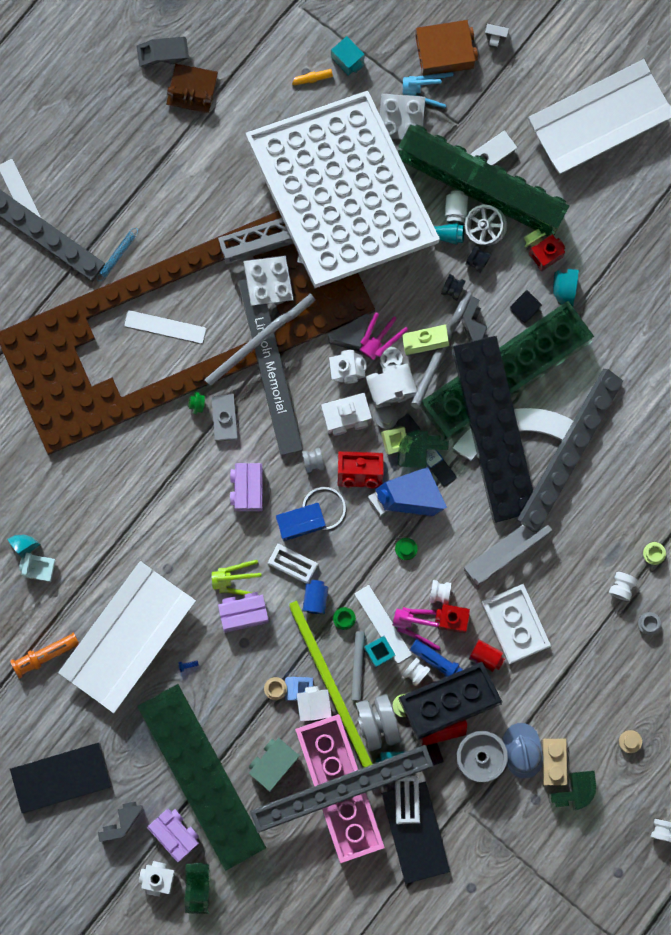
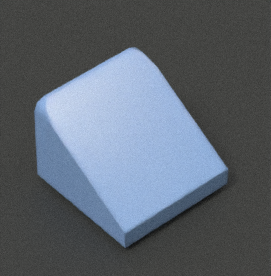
[285,677,313,701]

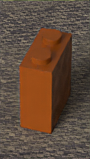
[415,20,478,76]

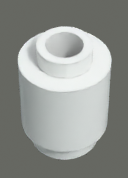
[445,191,468,225]

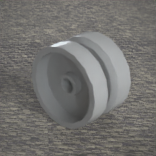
[356,694,401,752]
[456,731,508,782]

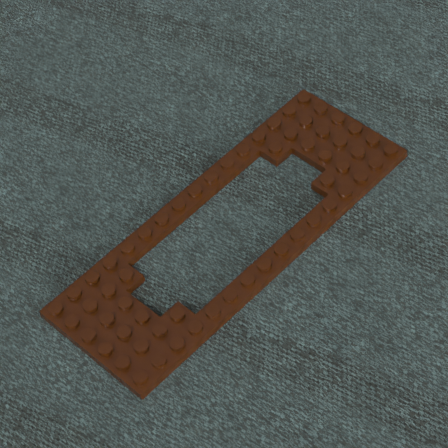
[0,210,375,455]

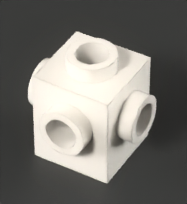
[329,350,366,384]
[139,861,176,897]

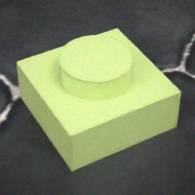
[381,426,410,454]

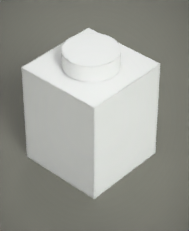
[297,686,332,721]

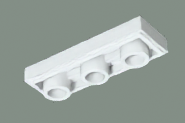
[451,130,517,187]

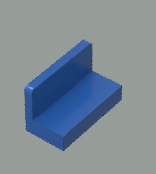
[276,503,326,542]

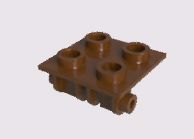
[166,63,218,113]

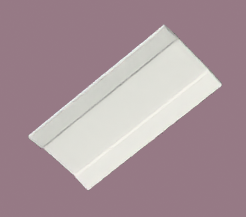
[528,59,671,175]
[58,561,196,713]

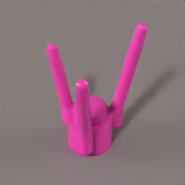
[359,312,408,360]
[392,607,440,650]

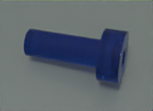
[178,660,199,672]

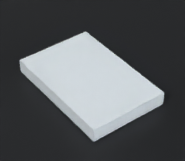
[481,584,551,665]

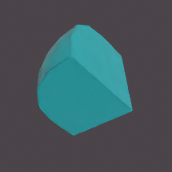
[553,269,579,309]
[7,534,41,558]

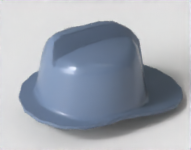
[503,723,543,778]

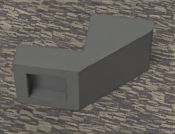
[137,37,189,68]
[461,296,489,342]
[98,802,143,842]

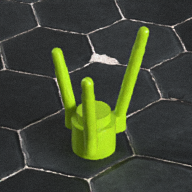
[212,560,262,596]

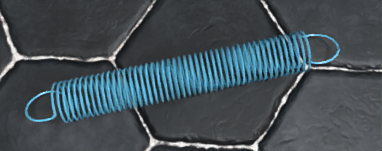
[97,228,138,281]

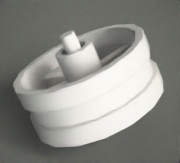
[465,205,507,246]

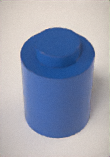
[302,580,329,615]

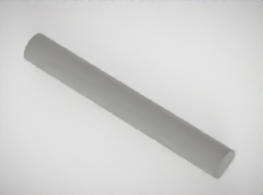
[351,631,365,701]

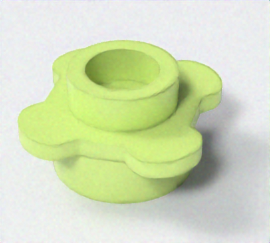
[524,229,546,248]

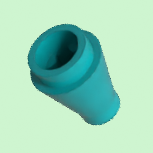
[434,223,465,245]

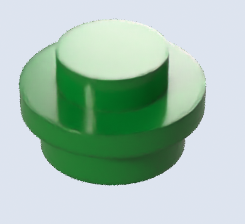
[188,392,205,415]
[395,538,418,560]
[333,607,356,630]

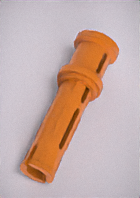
[10,632,79,679]

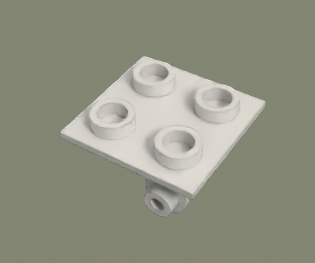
[380,94,425,141]
[243,256,293,306]

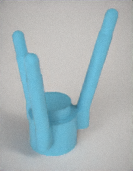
[403,72,454,109]

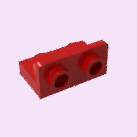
[337,451,383,489]

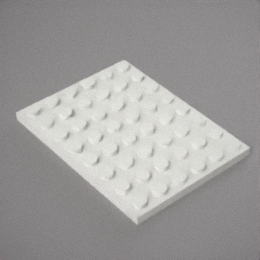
[245,91,440,288]

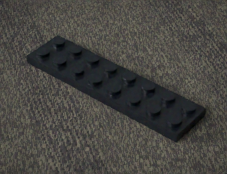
[451,336,533,523]

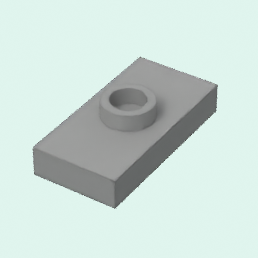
[211,394,238,441]

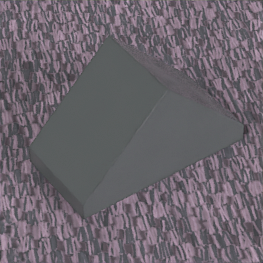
[328,314,369,352]

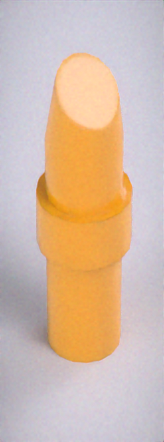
[292,69,333,85]

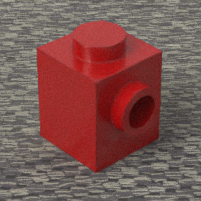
[529,234,565,272]
[435,604,470,634]

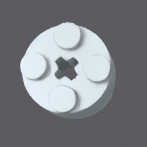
[366,364,417,408]

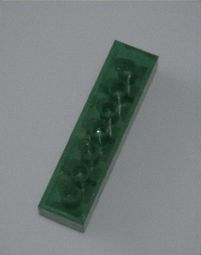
[397,124,570,237]
[420,301,594,442]
[137,684,267,871]

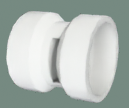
[609,572,638,601]

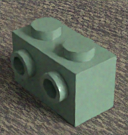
[249,738,300,792]

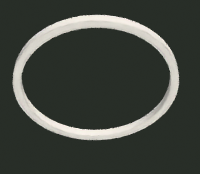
[303,487,346,530]

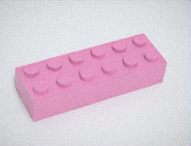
[295,714,385,863]

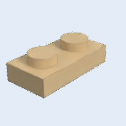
[542,739,567,785]

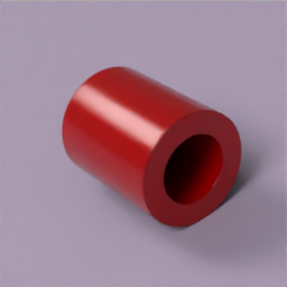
[468,639,505,672]

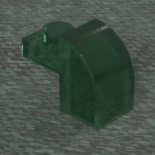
[398,430,449,468]
[548,770,596,810]
[184,863,210,914]

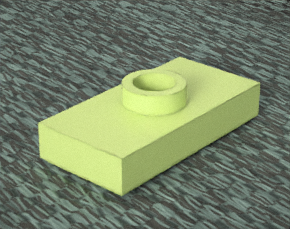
[403,325,450,355]

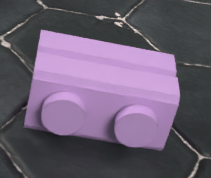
[230,463,263,511]
[218,592,269,633]
[147,808,200,862]

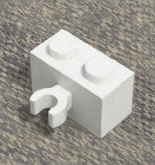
[321,393,372,436]

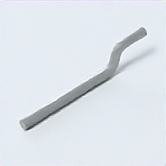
[411,291,472,408]
[205,293,316,386]

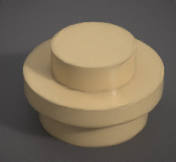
[264,677,287,700]
[619,730,642,753]

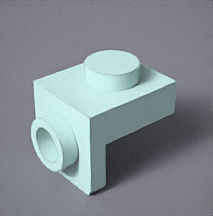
[19,553,56,582]

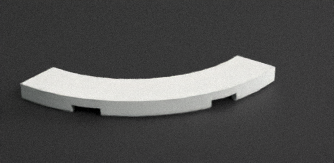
[452,408,573,461]

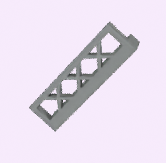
[218,218,294,264]
[464,524,552,586]

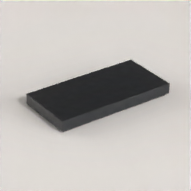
[398,662,502,740]
[10,742,112,814]
[381,781,450,884]

